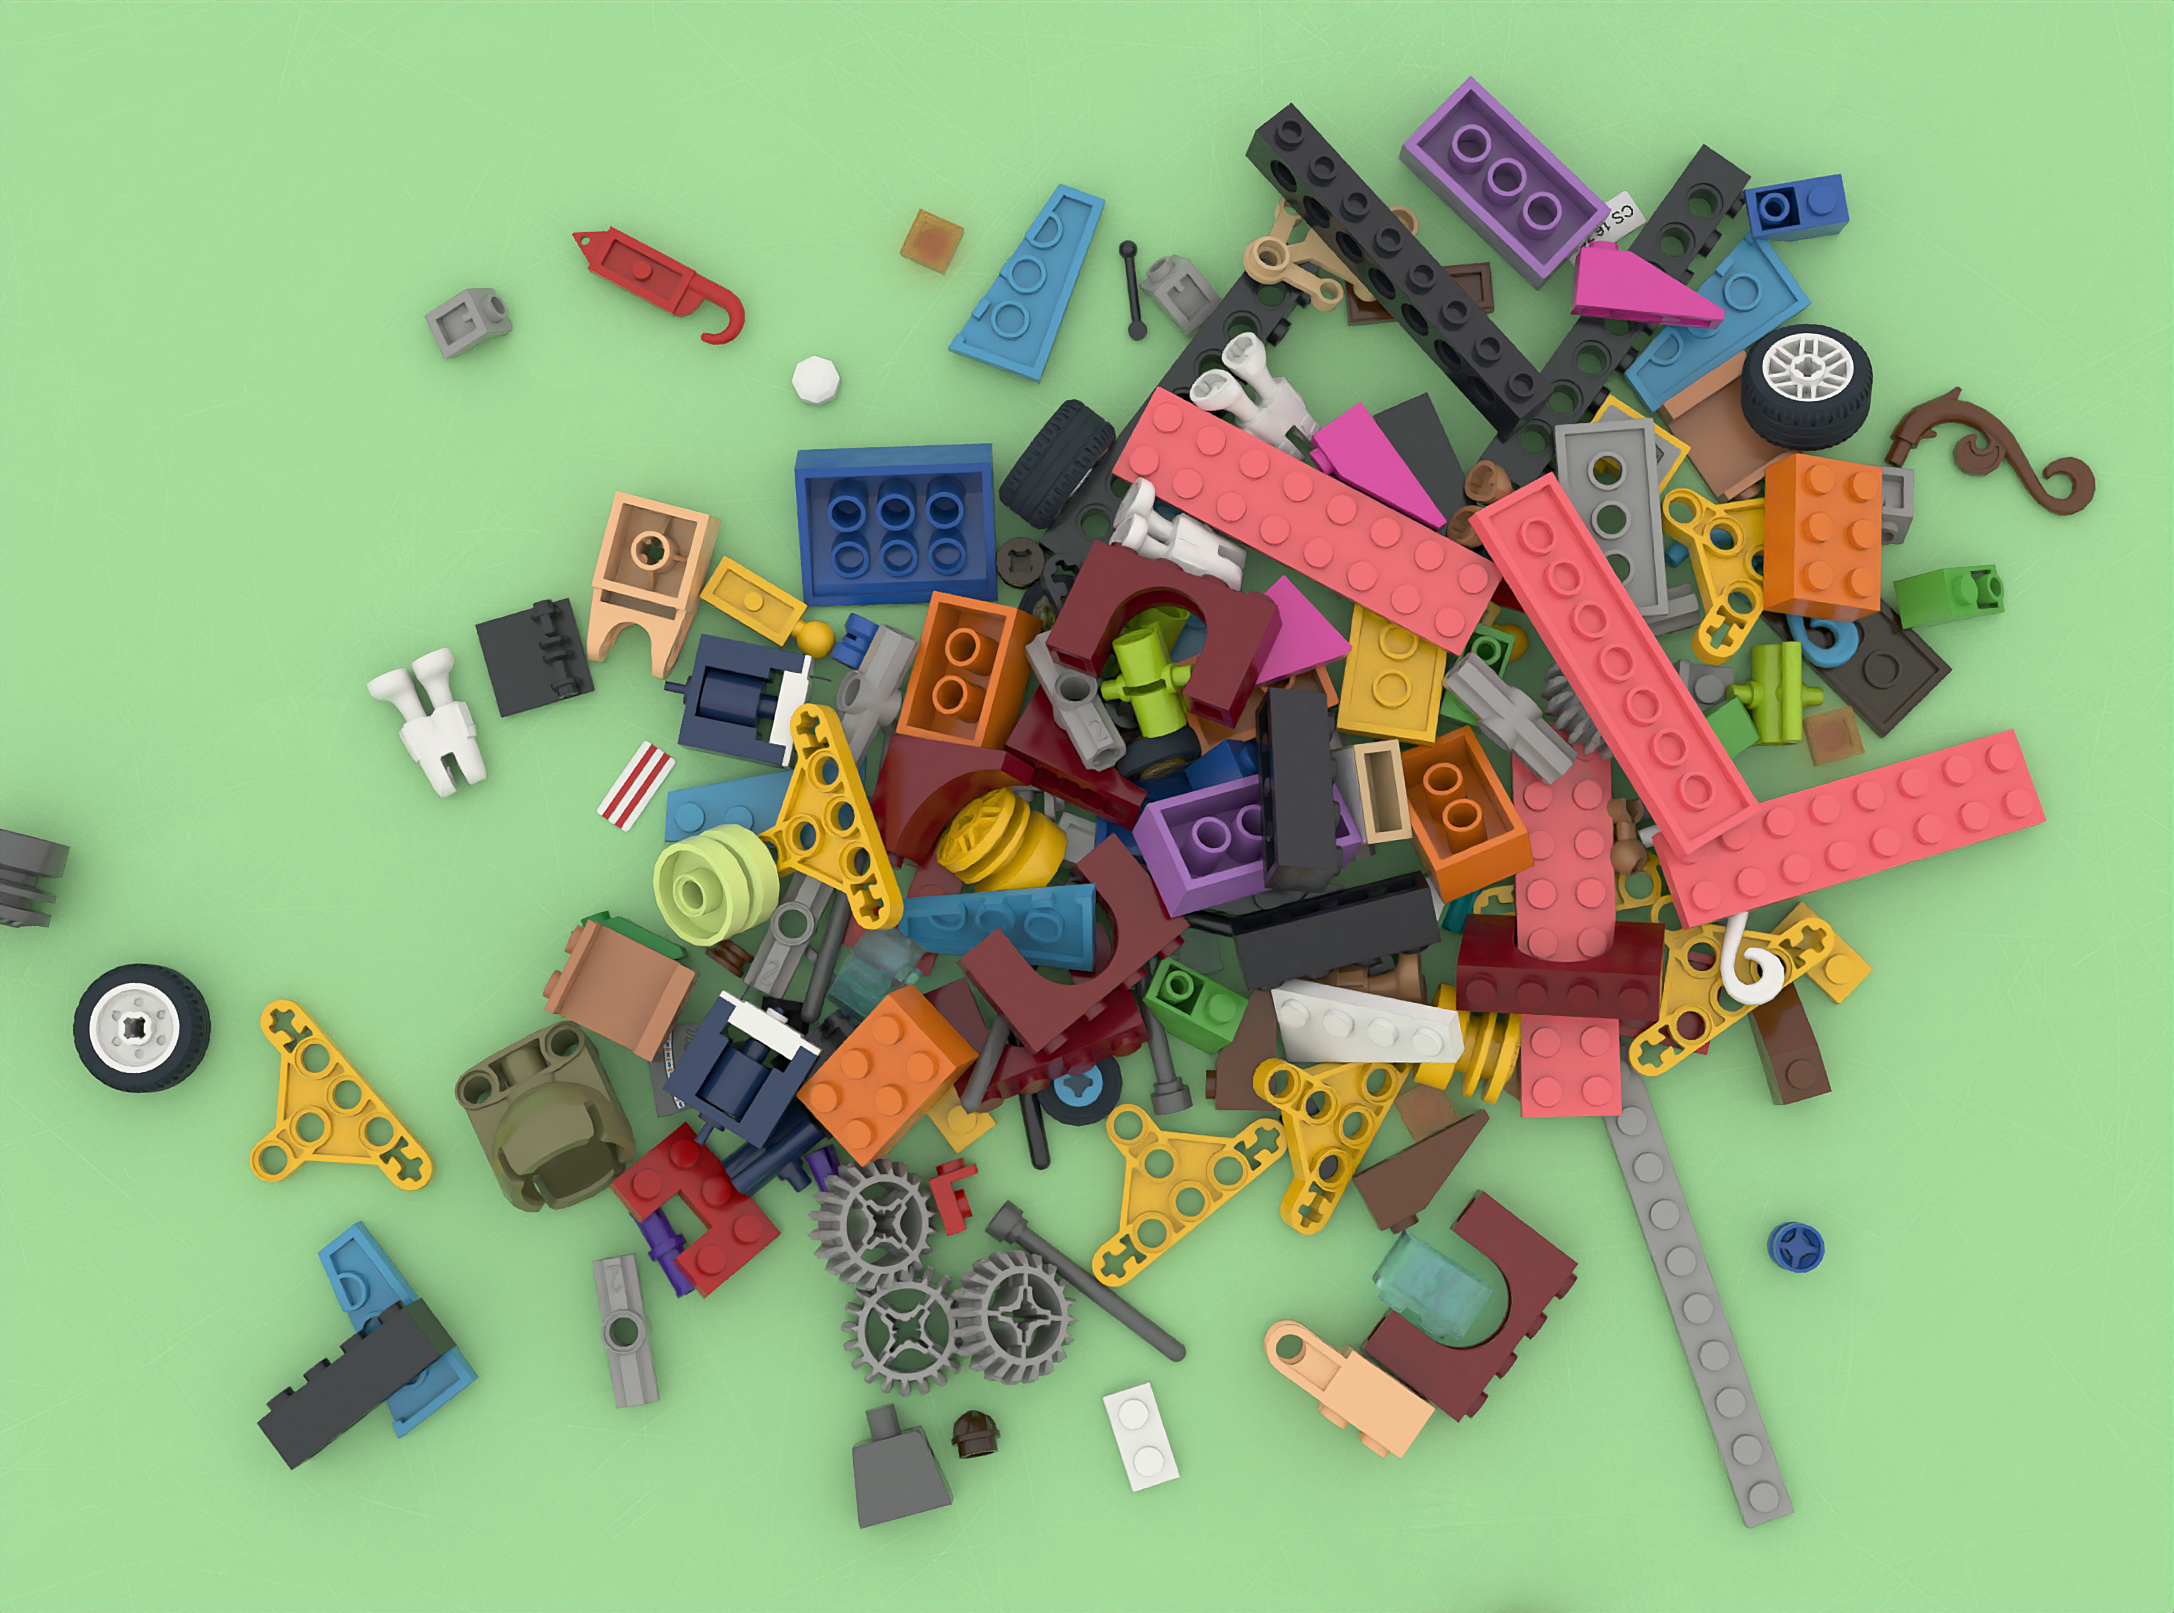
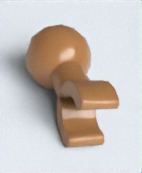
[1606,798,1648,876]

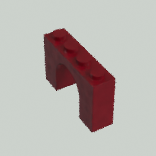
[1045,540,1283,729]
[956,833,1190,1055]
[1456,913,1665,1021]
[923,922,1150,1115]
[1360,1189,1578,1423]

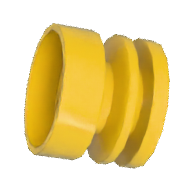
[936,787,1068,893]
[1412,982,1522,1105]

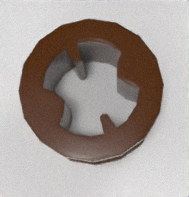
[705,939,754,978]

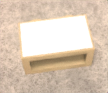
[1330,739,1413,845]

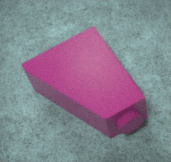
[1196,575,1353,690]

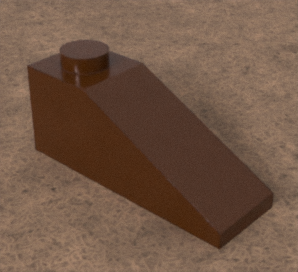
[1747,956,1832,1105]
[1205,988,1277,1111]
[1351,1109,1490,1235]

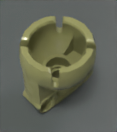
[454,1021,636,1212]

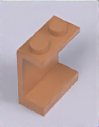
[1656,350,1804,504]
[543,920,701,1062]

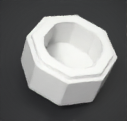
[792,356,841,407]

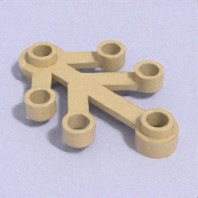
[1243,197,1419,312]

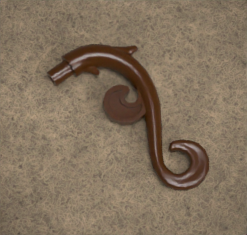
[1884,387,2096,516]

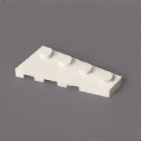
[1271,979,1465,1063]

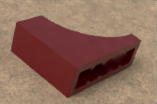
[1004,684,1148,831]
[870,734,1035,870]

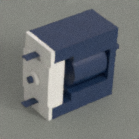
[664,633,831,770]
[662,981,825,1149]

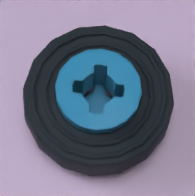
[1036,1056,1123,1127]

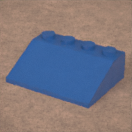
[794,443,998,607]

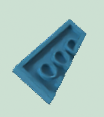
[1622,231,1811,415]
[898,883,1097,972]

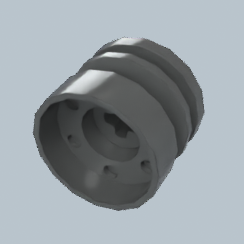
[0,829,70,928]

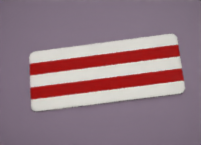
[597,741,676,832]

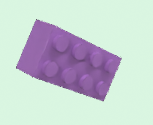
[1398,76,1612,291]
[1132,774,1363,918]

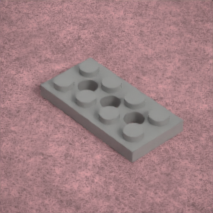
[1553,418,1669,617]

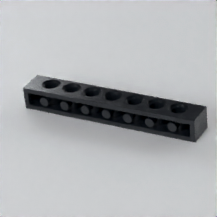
[1245,102,1555,440]
[1476,144,1751,491]
[1039,243,1321,574]

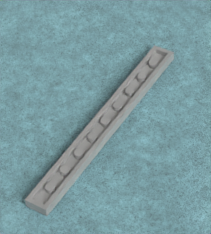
[1601,1043,1794,1528]

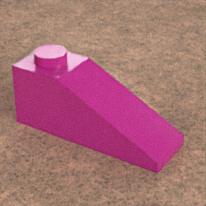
[1570,241,1725,330]
[1309,402,1447,533]

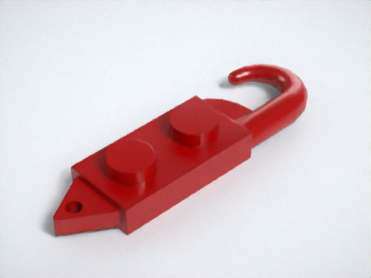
[572,226,745,345]

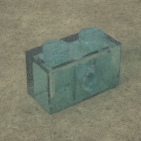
[825,928,926,1023]
[1372,1230,1493,1341]

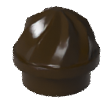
[951,1410,1001,1459]

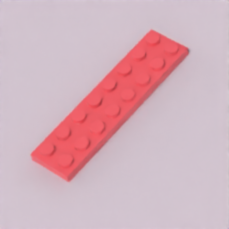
[1111,386,1503,658]
[1468,472,1762,860]
[1510,723,1622,1118]
[1651,729,2047,931]

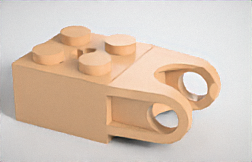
[587,491,721,680]
[1264,1320,1435,1459]

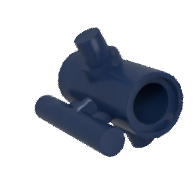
[721,1100,825,1198]

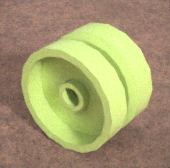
[653,824,780,946]

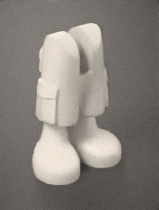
[1190,332,1321,462]
[1109,477,1247,591]
[366,648,487,799]

